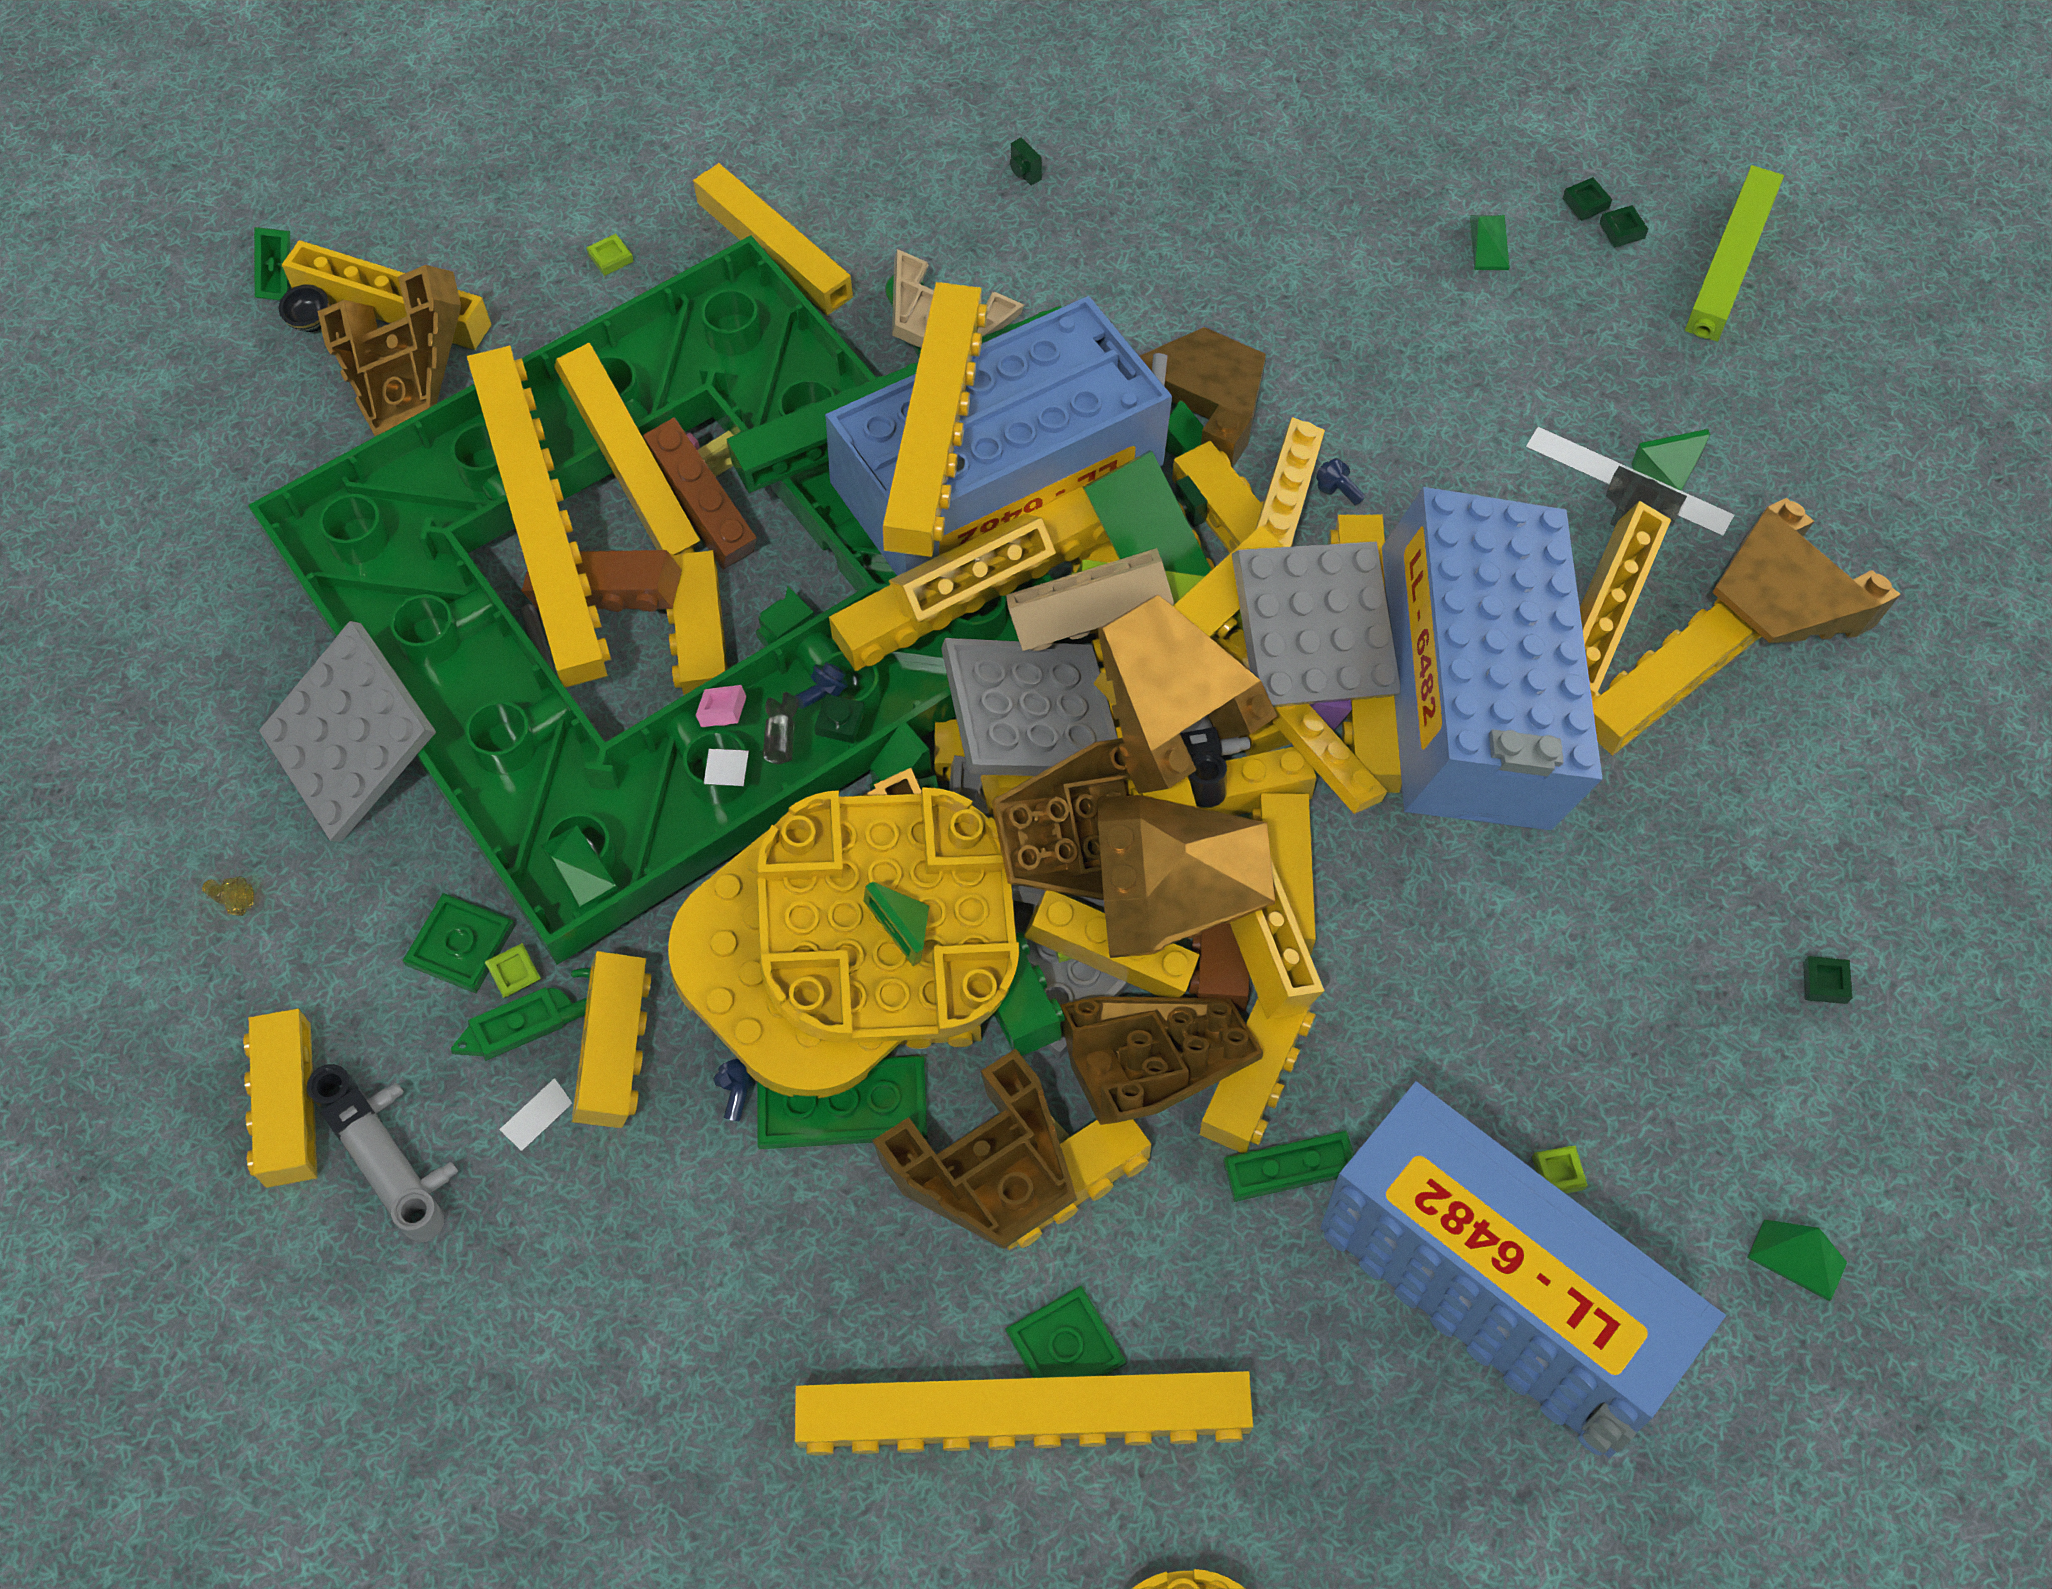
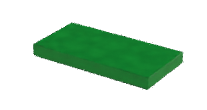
[1082,450,1212,577]
[757,1056,928,1150]

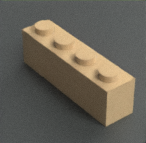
[1006,548,1174,651]

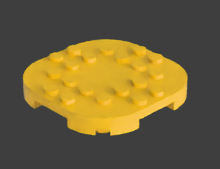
[757,788,1019,1043]
[668,831,904,1098]

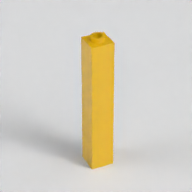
[693,163,853,316]
[555,343,700,556]

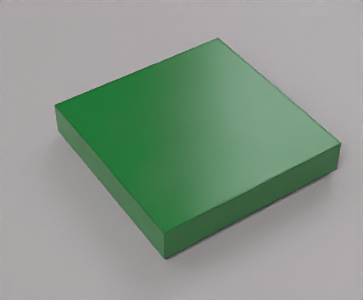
[402,893,516,994]
[1005,1285,1126,1378]

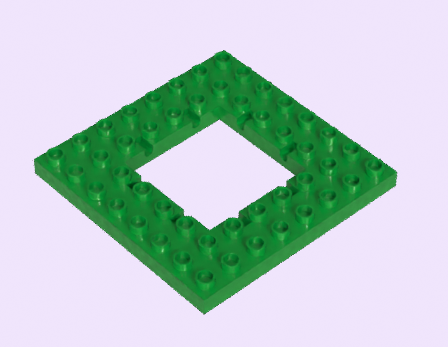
[248,235,1080,965]

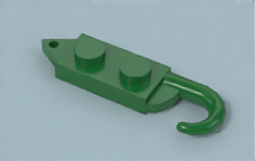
[451,968,590,1061]

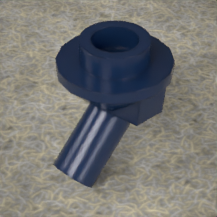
[1316,458,1365,505]
[794,661,848,709]
[713,1059,754,1122]

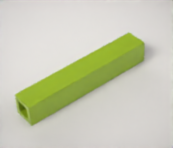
[1685,165,1784,342]

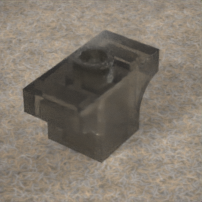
[1605,466,1687,527]

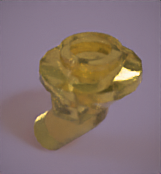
[202,876,254,916]

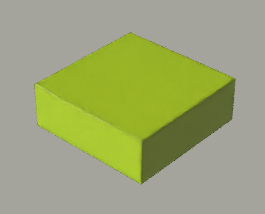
[586,233,634,276]
[485,943,541,998]
[1532,1145,1588,1193]

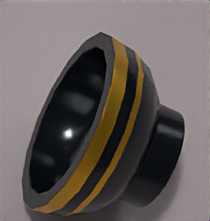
[278,284,330,332]

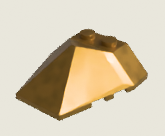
[1098,795,1275,958]

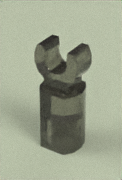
[763,692,798,765]

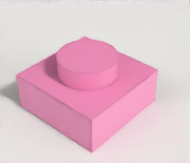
[696,685,746,727]

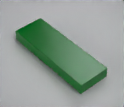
[1223,1131,1354,1202]

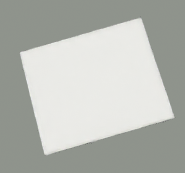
[704,749,749,786]

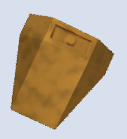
[991,738,1131,900]
[1060,997,1263,1125]

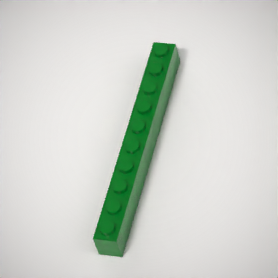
[726,305,1062,493]

